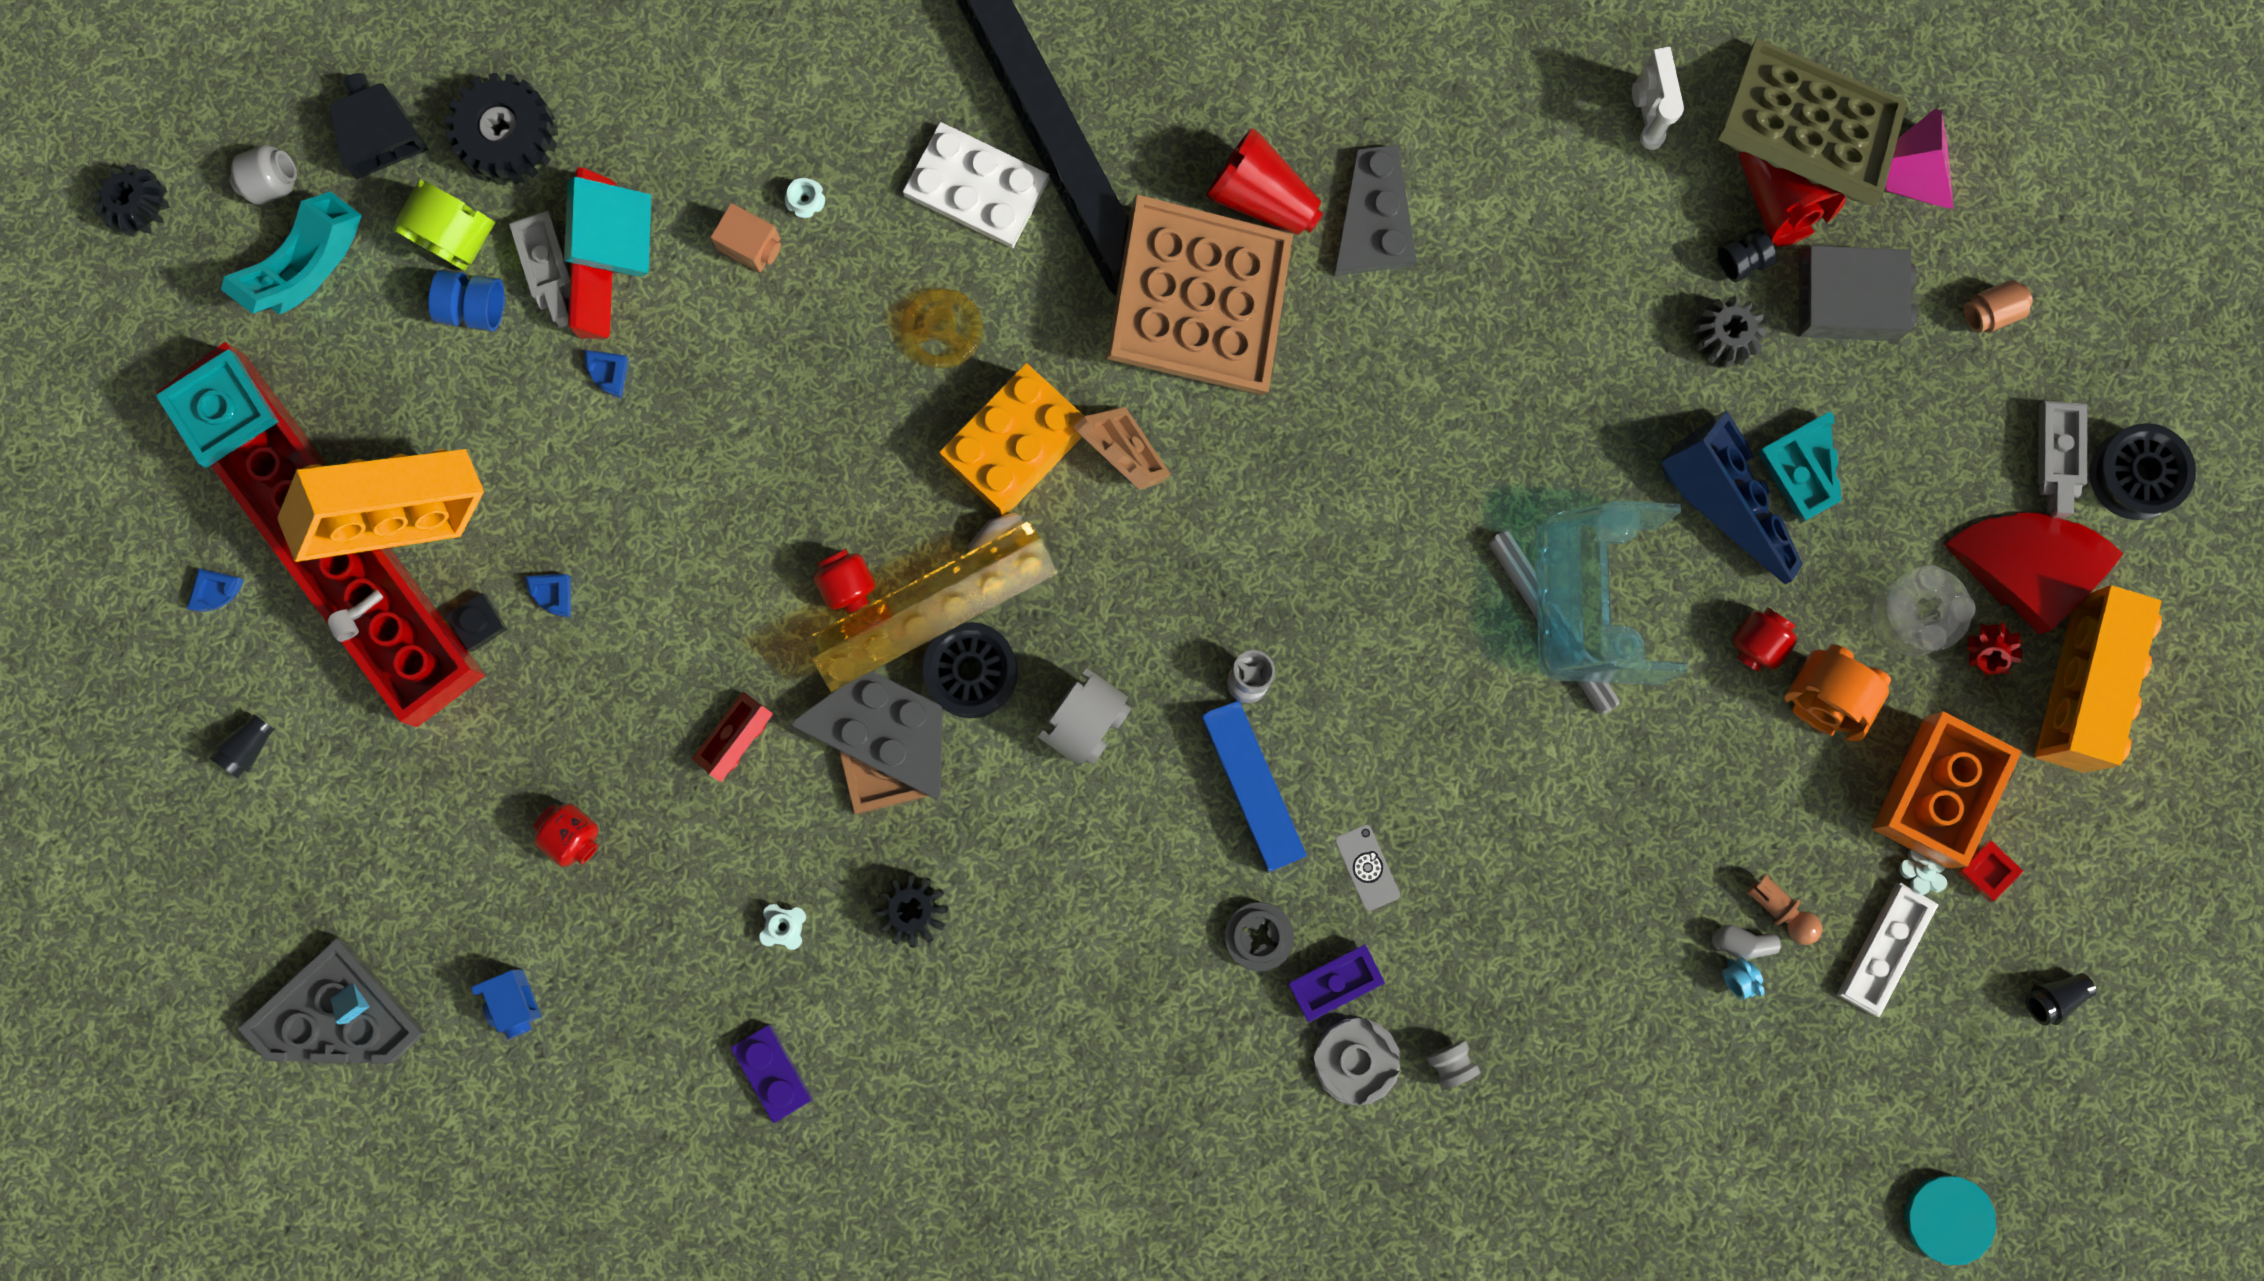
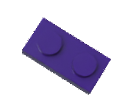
[1288,944,1385,1023]
[731,1025,813,1124]

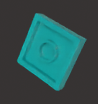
[564,177,651,277]
[155,349,279,468]

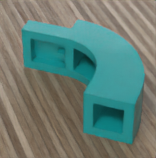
[221,191,362,315]

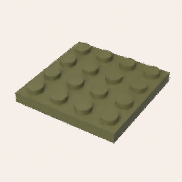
[1718,38,1907,207]

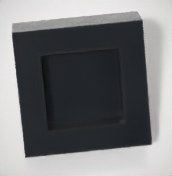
[446,593,508,652]

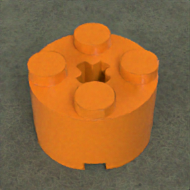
[1784,644,1891,741]

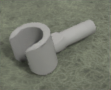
[328,589,384,642]

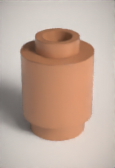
[1963,279,2033,333]

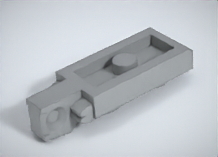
[509,210,571,328]
[2038,401,2087,519]

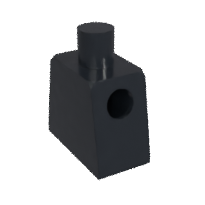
[330,73,429,180]

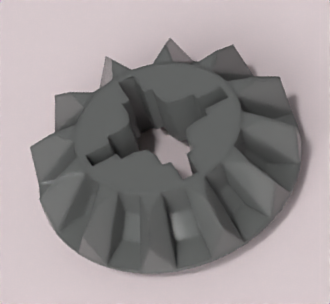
[1225,902,1294,972]

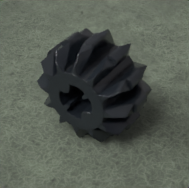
[91,163,171,237]
[875,874,949,948]

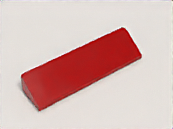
[568,167,616,339]

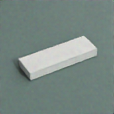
[1837,883,1939,1017]

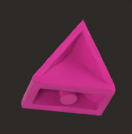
[1885,108,1953,209]

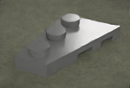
[1334,144,1417,276]

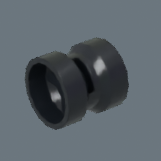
[1717,228,1776,283]

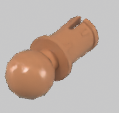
[1746,873,1823,945]

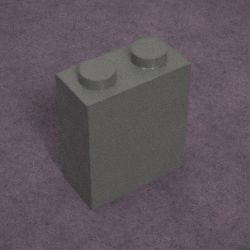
[1799,245,1917,342]

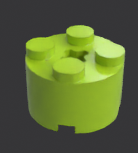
[392,178,496,271]

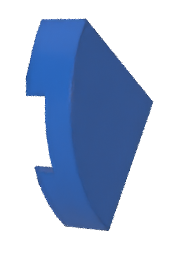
[585,350,629,398]
[187,569,244,612]
[525,574,571,617]

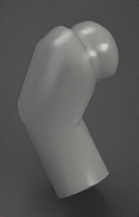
[1712,925,1781,960]

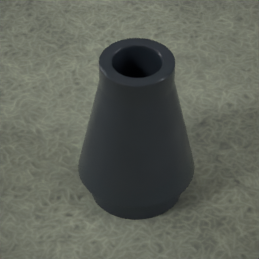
[210,714,275,779]
[2025,973,2096,1026]

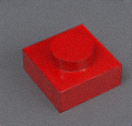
[1957,840,2024,902]

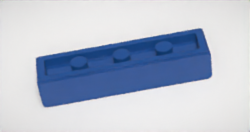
[1200,701,1307,873]

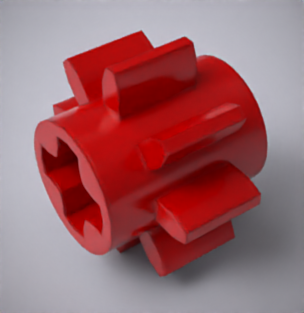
[1967,622,2023,676]

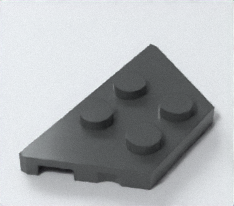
[792,668,943,801]

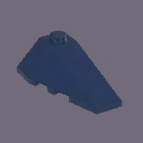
[1661,410,1803,584]

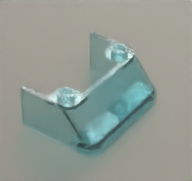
[1535,501,1688,685]

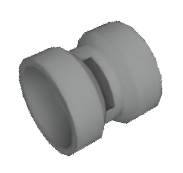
[1226,650,1275,704]

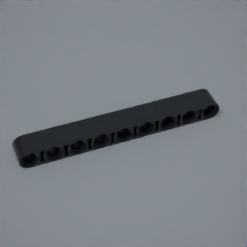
[957,0,1129,295]

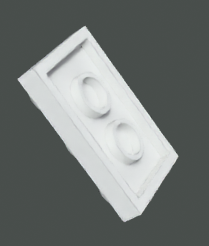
[903,122,1050,249]

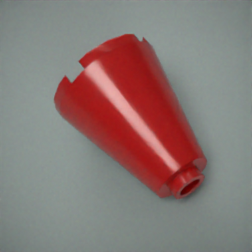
[1205,128,1323,236]
[1738,151,1846,247]

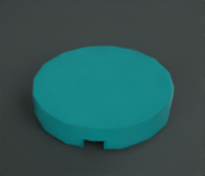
[1904,1175,1997,1265]

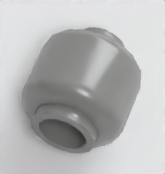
[230,145,297,205]

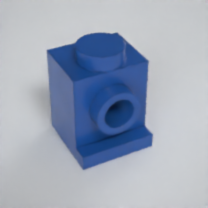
[471,970,542,1040]

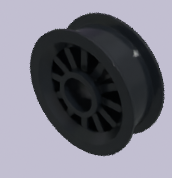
[2089,423,2196,520]
[923,622,1018,718]

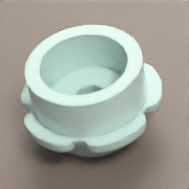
[785,178,825,218]

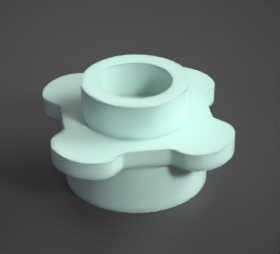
[759,904,806,950]

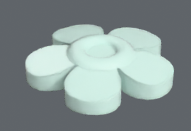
[1899,850,1947,895]

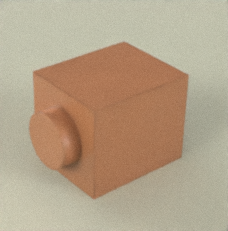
[710,203,781,273]

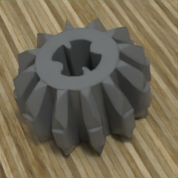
[1692,295,1767,369]

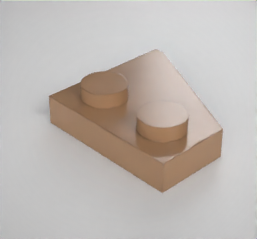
[1073,407,1171,490]

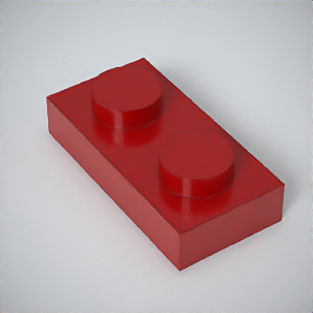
[692,691,773,782]

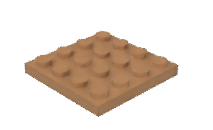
[1106,194,1293,395]

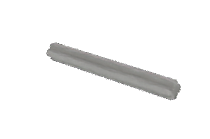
[1489,530,1620,715]

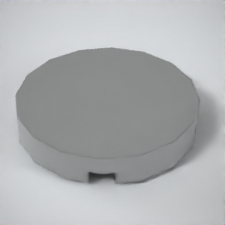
[1313,1017,1400,1105]

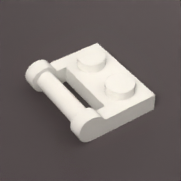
[1632,47,1684,150]

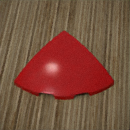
[1944,513,2124,635]

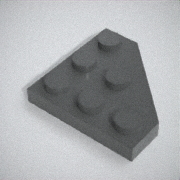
[238,938,427,1064]

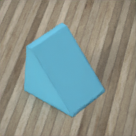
[331,983,370,1024]

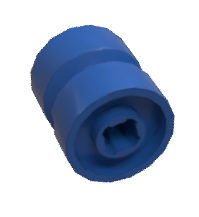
[428,270,505,332]

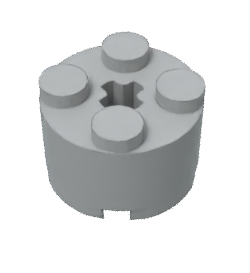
[1037,667,1132,766]

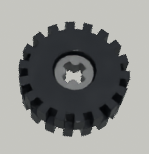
[445,73,558,185]

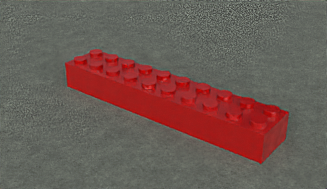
[156,342,486,728]

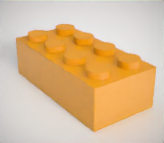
[277,449,484,562]
[2034,585,2162,773]

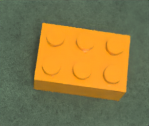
[939,363,1084,516]

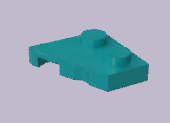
[1757,411,1842,523]

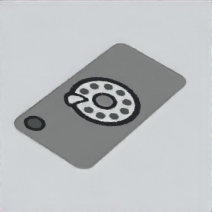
[1336,825,1400,911]

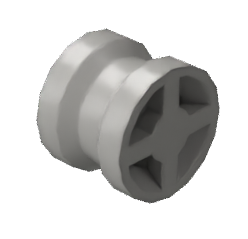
[1426,1040,1481,1090]

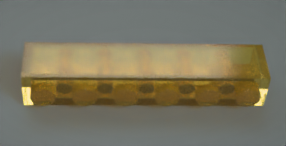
[805,521,1058,692]

